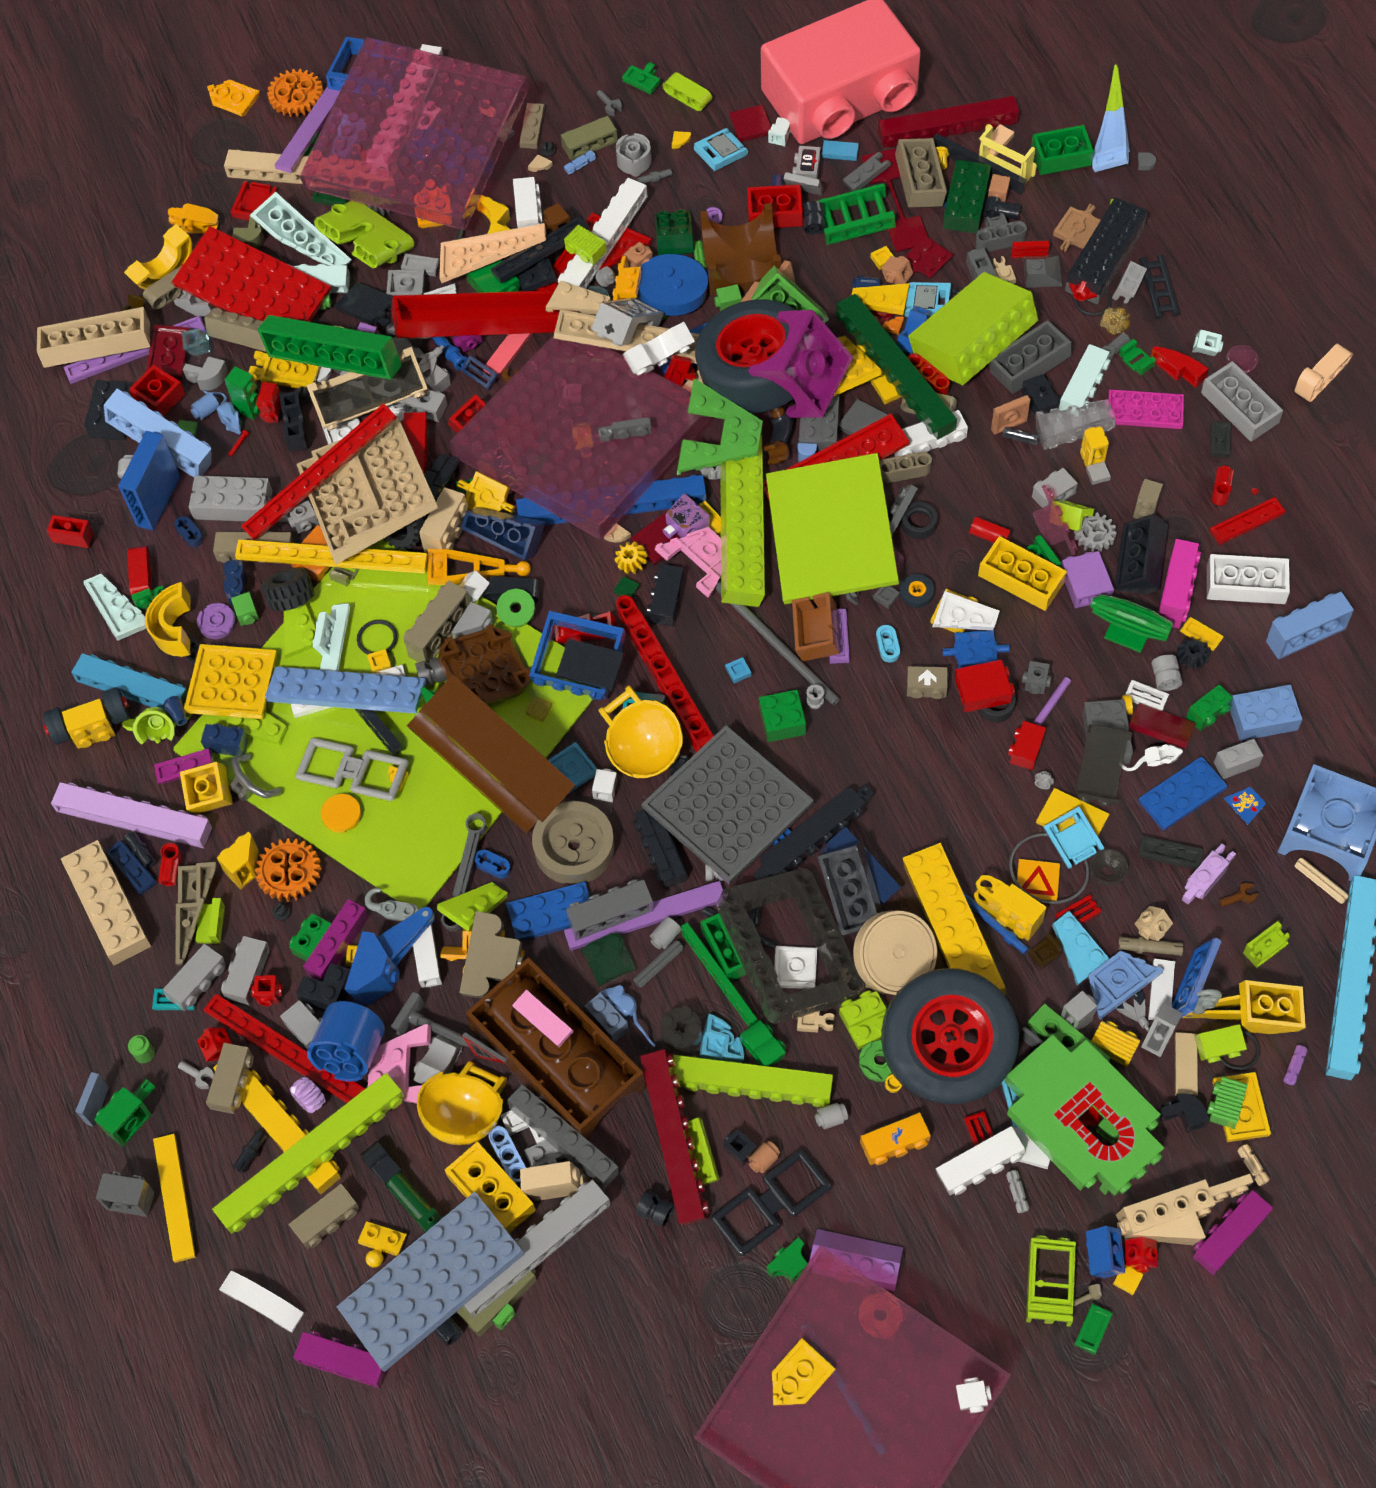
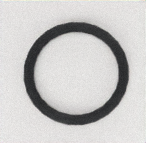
[1074,290,1112,316]
[357,620,397,655]
[1220,1028,1260,1071]

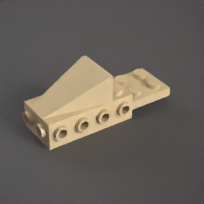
[1116,1174,1253,1245]

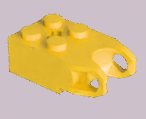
[973,875,1047,941]

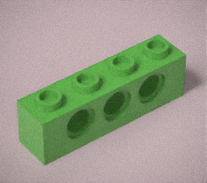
[1027,1003,1111,1062]

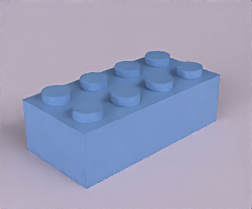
[1266,592,1354,660]

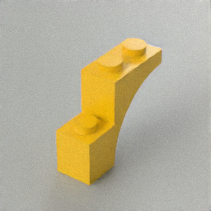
[476,194,511,234]

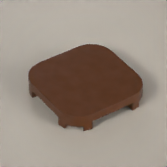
[438,624,530,706]

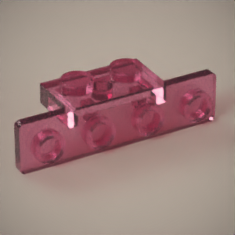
[1032,485,1078,557]

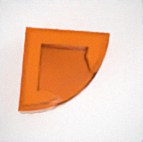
[882,317,904,335]

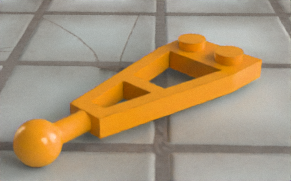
[427,549,531,585]

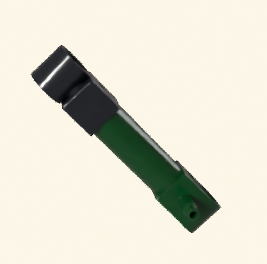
[360,1141,442,1233]

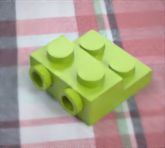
[839,990,886,1050]

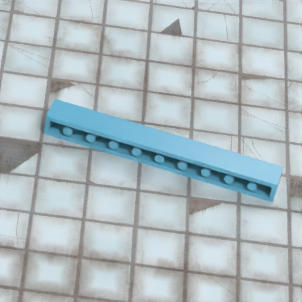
[1326,875,1376,1080]

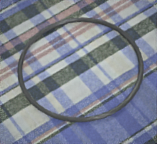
[1009,833,1089,904]

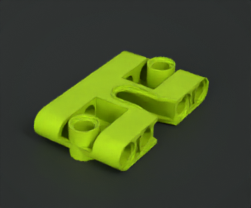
[314,199,414,268]

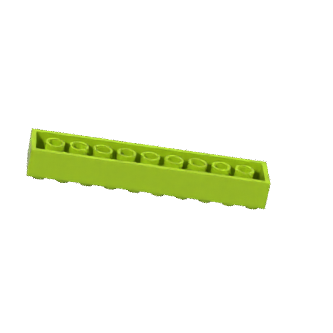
[720,435,765,607]

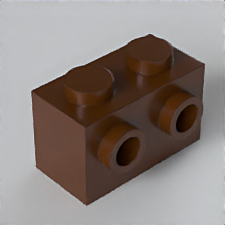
[543,203,570,236]

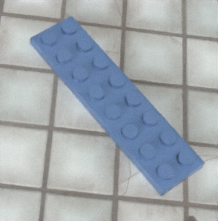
[265,667,426,714]

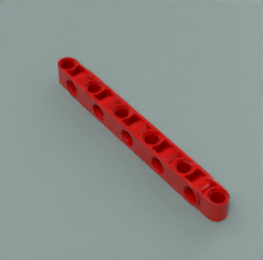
[616,595,714,753]

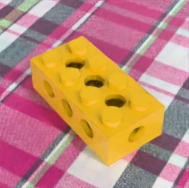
[444,1142,536,1234]

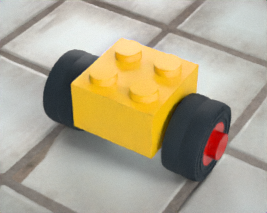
[43,687,129,749]

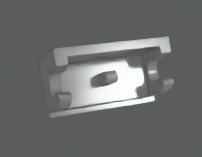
[1112,261,1147,303]

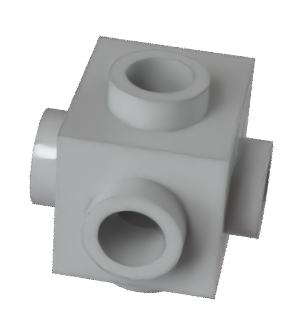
[287,500,319,534]

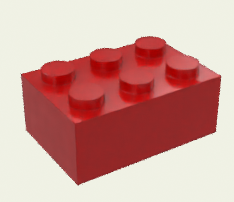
[747,185,802,228]

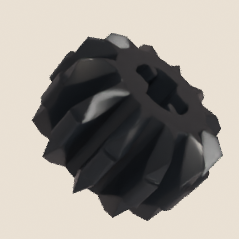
[1176,636,1210,671]

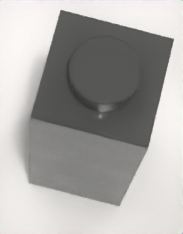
[966,248,997,280]

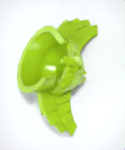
[122,707,192,744]

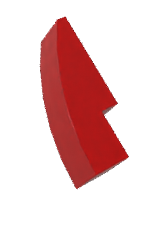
[1150,346,1208,388]
[554,612,617,643]

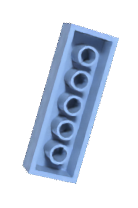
[104,389,211,477]

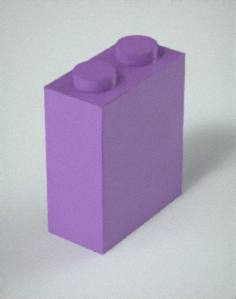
[1061,551,1114,608]

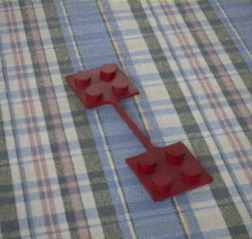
[861,149,928,252]
[869,236,953,326]

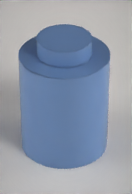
[190,392,219,420]

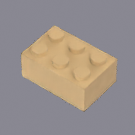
[419,487,468,553]

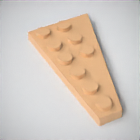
[440,223,546,283]

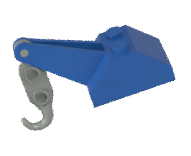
[345,888,435,1005]

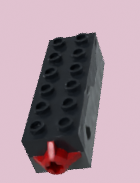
[1065,197,1148,305]

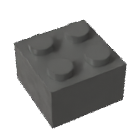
[96,1172,155,1217]

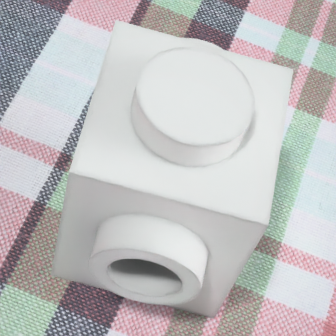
[956,1378,992,1413]

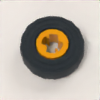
[900,574,934,608]

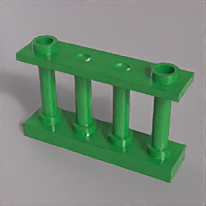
[818,183,896,245]

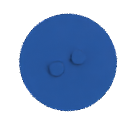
[637,254,708,316]

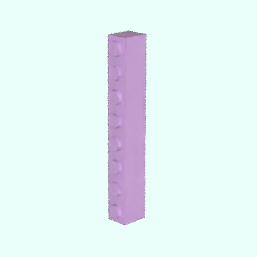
[51,782,212,848]

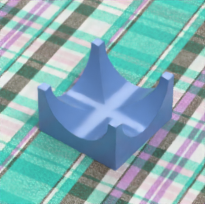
[1278,764,1376,881]

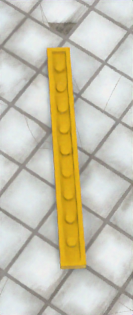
[235,539,428,574]

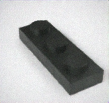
[1138,836,1203,870]

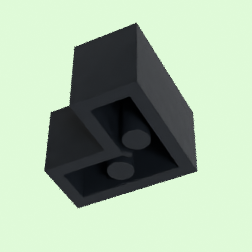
[296,963,350,1011]

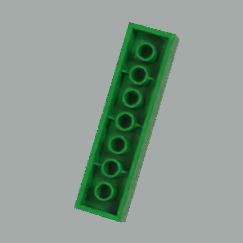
[257,315,402,380]

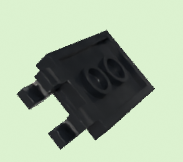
[334,282,393,327]

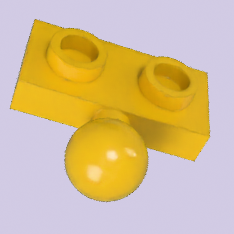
[358,1221,407,1268]

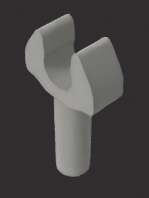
[178,1061,214,1089]

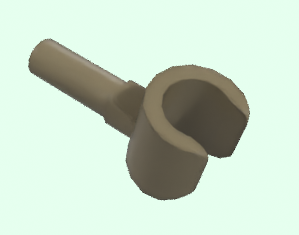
[1073,1284,1102,1306]

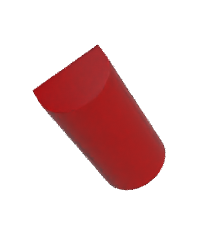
[969,517,1011,543]

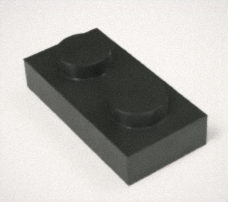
[1210,421,1231,458]

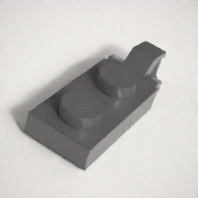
[598,417,651,441]

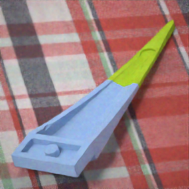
[1092,64,1130,172]

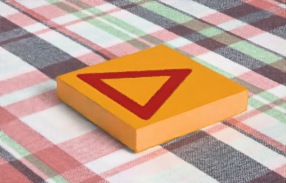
[1017,859,1060,902]

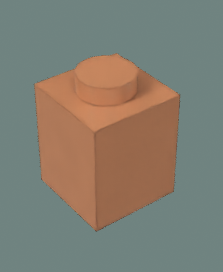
[988,174,1010,202]

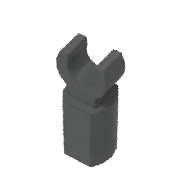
[1101,332,1130,360]

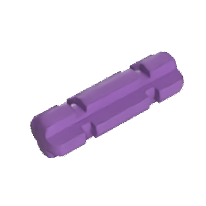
[1283,1045,1308,1086]

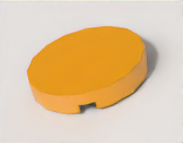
[321,794,362,833]

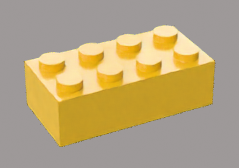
[978,536,1067,611]

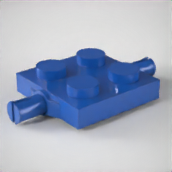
[942,630,1010,669]

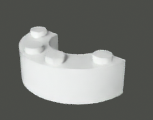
[623,322,695,376]

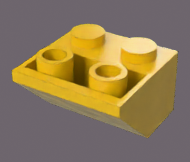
[217,832,259,890]

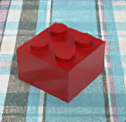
[129,364,185,417]

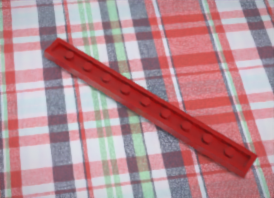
[241,403,397,541]
[204,994,365,1104]

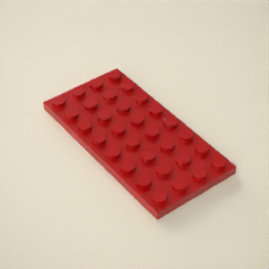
[171,226,332,322]

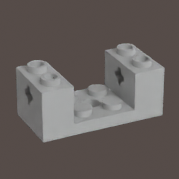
[591,298,663,346]

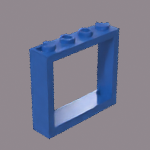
[326,36,412,100]
[529,611,626,700]

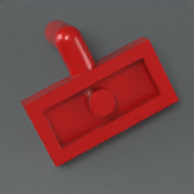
[661,355,697,392]

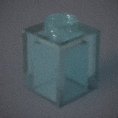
[182,329,210,356]

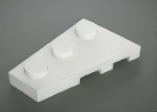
[932,591,1000,631]

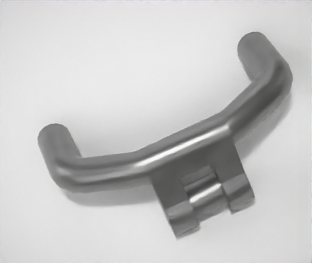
[230,753,282,801]

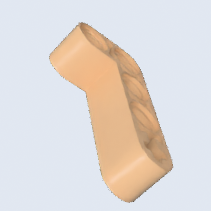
[1295,343,1353,402]

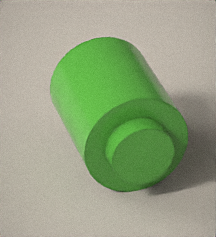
[128,1035,155,1063]

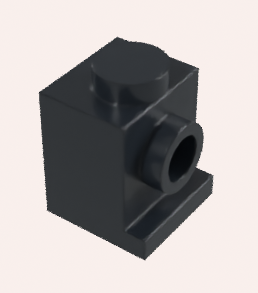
[723,1129,757,1167]

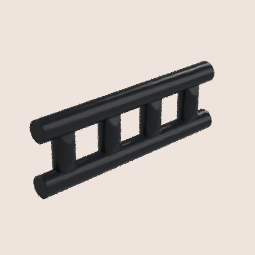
[1139,254,1181,319]

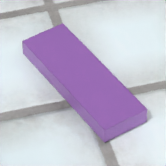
[829,609,849,664]

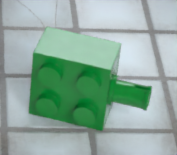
[94,1079,156,1147]

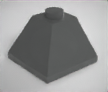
[1023,255,1062,288]

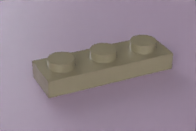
[519,103,545,149]

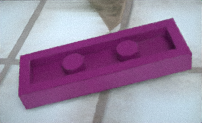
[154,748,214,785]

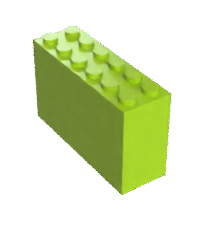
[908,272,1038,385]

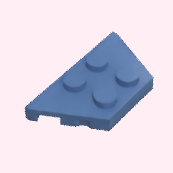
[1088,951,1163,1020]

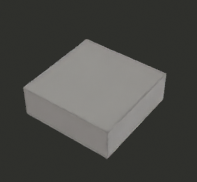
[1086,462,1111,485]

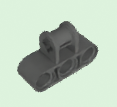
[975,213,1027,252]

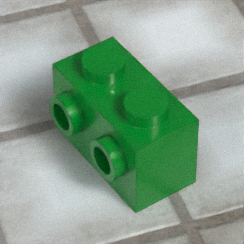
[1187,685,1233,731]
[289,913,331,961]

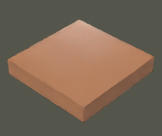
[991,395,1030,434]

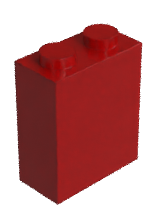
[955,660,1015,712]

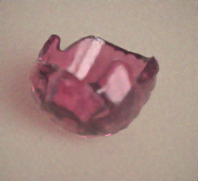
[1226,345,1259,374]

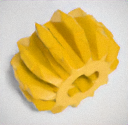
[615,541,648,574]

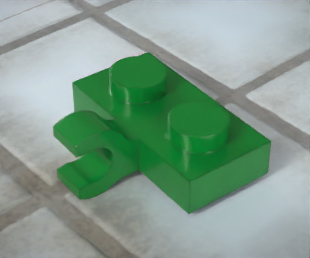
[622,62,661,95]

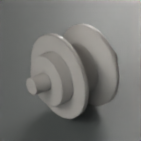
[596,267,615,287]

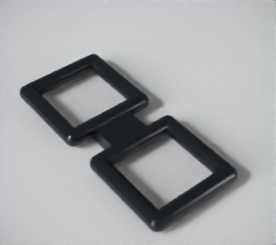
[711,1149,832,1256]

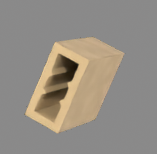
[520,1161,586,1201]

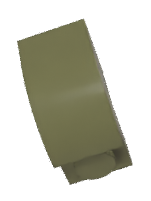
[232,214,265,250]

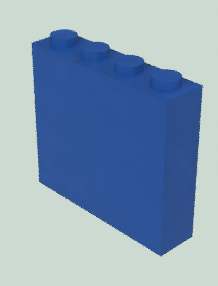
[118,431,180,531]

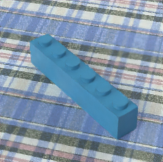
[71,653,188,709]

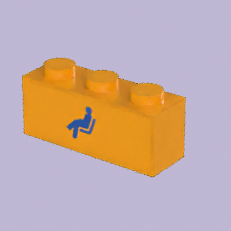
[860,1113,931,1165]

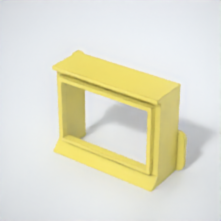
[979,124,1037,183]

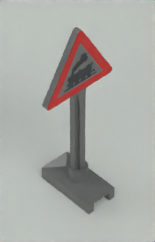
[391,992,507,1064]

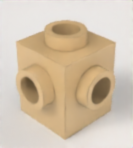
[1134,906,1173,941]

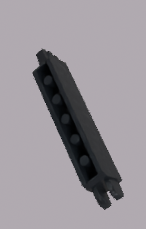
[753,785,874,888]

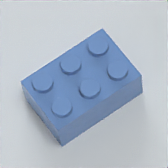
[1230,685,1302,741]

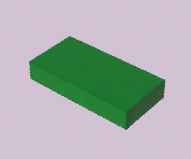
[1074,1303,1113,1355]

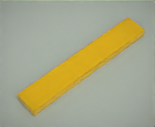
[153,1134,196,1263]

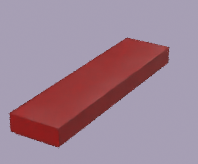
[1209,497,1285,545]

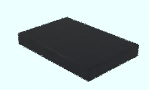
[556,639,625,691]

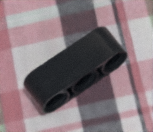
[484,576,541,603]

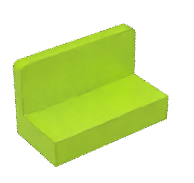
[1049,500,1094,531]
[196,898,225,944]

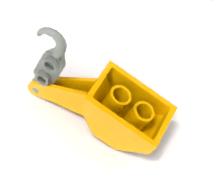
[1183,980,1306,1034]

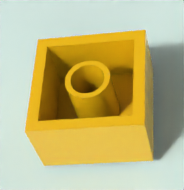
[180,762,233,814]

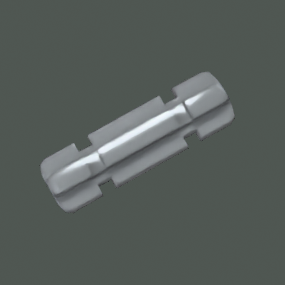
[1006,1170,1029,1213]

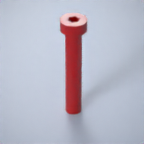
[228,430,249,457]

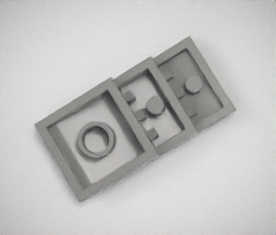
[386,269,425,336]

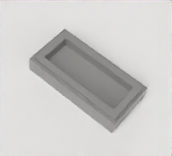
[401,254,440,277]

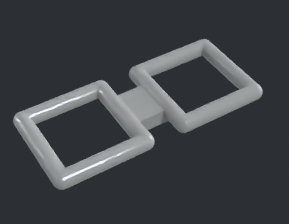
[296,738,409,801]

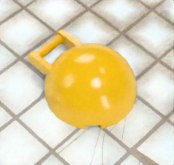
[598,685,683,778]
[417,1061,507,1145]

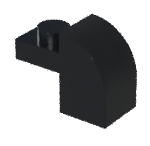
[1158,1093,1210,1132]

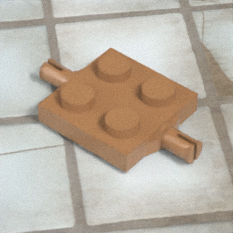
[1053,204,1101,252]

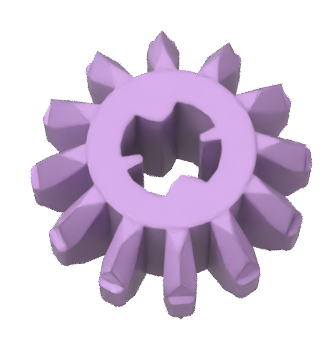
[290,1077,325,1113]

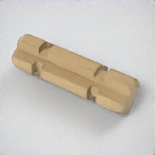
[1238,1144,1269,1186]

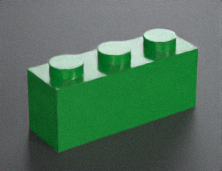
[225,367,261,420]
[700,913,746,982]

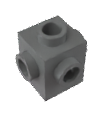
[1022,661,1051,694]

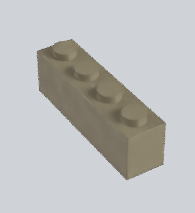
[205,308,266,352]
[213,532,294,563]

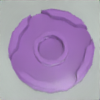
[197,603,236,639]

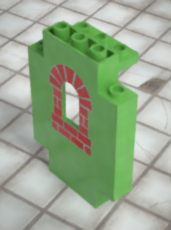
[1004,1035,1164,1196]

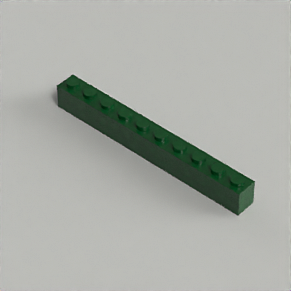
[836,294,957,440]

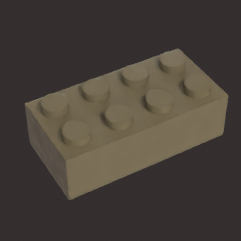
[895,138,947,207]
[403,580,470,663]

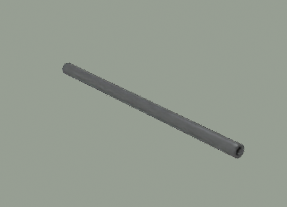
[704,574,840,706]

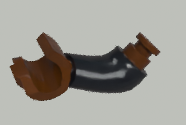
[763,407,793,465]

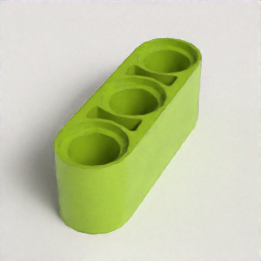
[663,72,712,111]

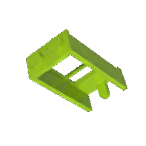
[1026,1236,1076,1327]

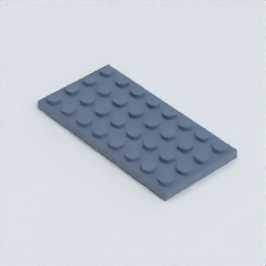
[336,1192,525,1372]

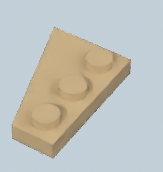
[546,281,611,314]

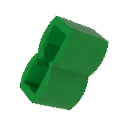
[740,1021,786,1067]

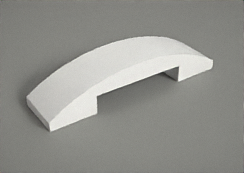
[219,1271,304,1333]

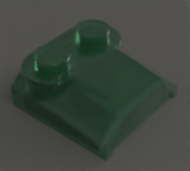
[582,933,637,987]

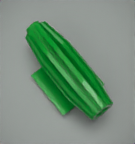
[1090,594,1174,653]

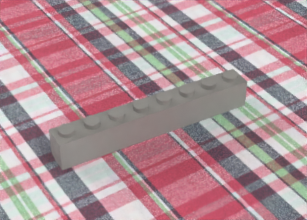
[463,1180,610,1319]

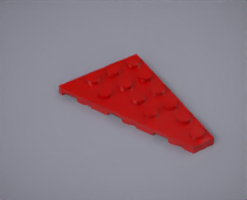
[537,213,652,291]

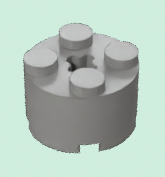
[616,133,652,177]

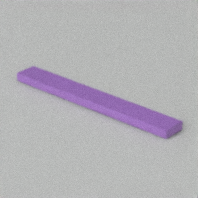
[275,86,345,173]
[64,315,206,384]
[564,881,726,951]

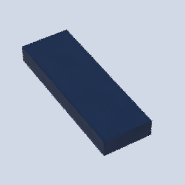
[105,840,157,896]

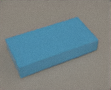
[822,140,859,161]

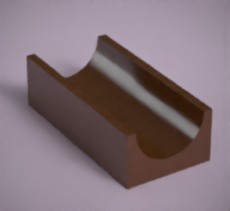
[407,675,575,834]
[466,957,646,1141]

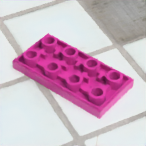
[1107,389,1184,429]

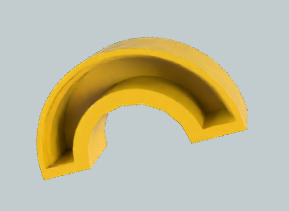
[124,224,192,289]
[145,582,190,657]

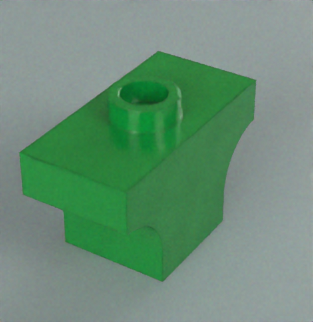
[766,1237,809,1284]

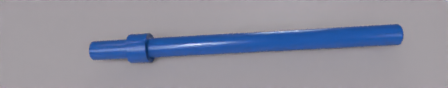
[962,890,1029,955]

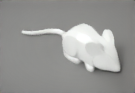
[1119,744,1183,771]

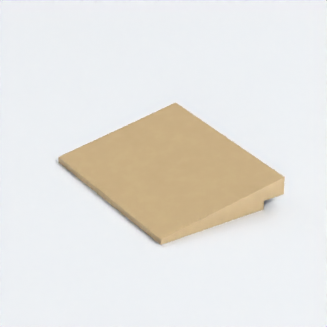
[297,417,438,564]

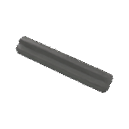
[633,940,683,988]

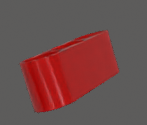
[907,353,950,395]
[127,546,152,597]

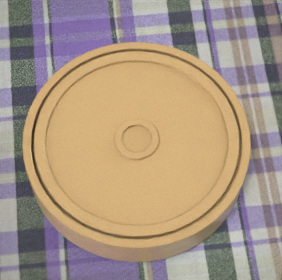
[853,910,937,995]

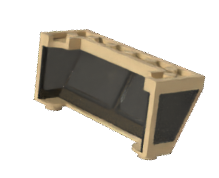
[306,347,428,431]

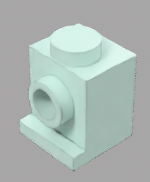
[768,117,790,146]
[1192,330,1223,356]

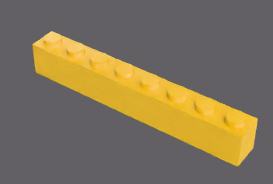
[213,1065,341,1194]

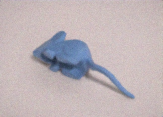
[203,390,242,435]
[599,985,656,1047]

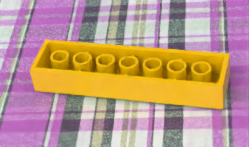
[903,843,1006,995]

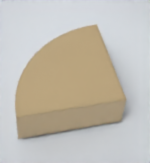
[528,155,553,172]
[604,523,631,543]

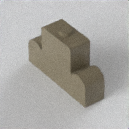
[459,911,523,998]

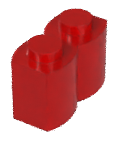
[256,382,281,423]

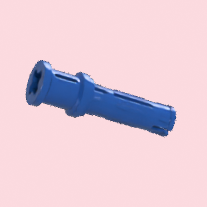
[431,336,468,371]

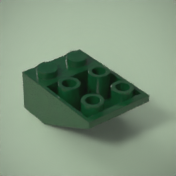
[655,209,694,256]

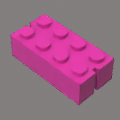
[1158,539,1201,628]

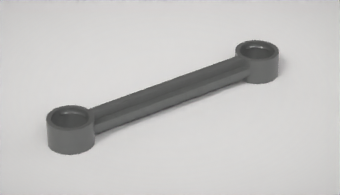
[441,813,487,932]

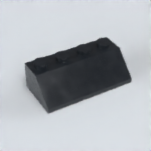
[1114,514,1168,594]

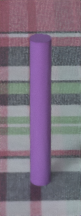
[1034,677,1071,726]

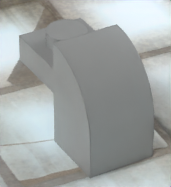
[183,357,229,391]

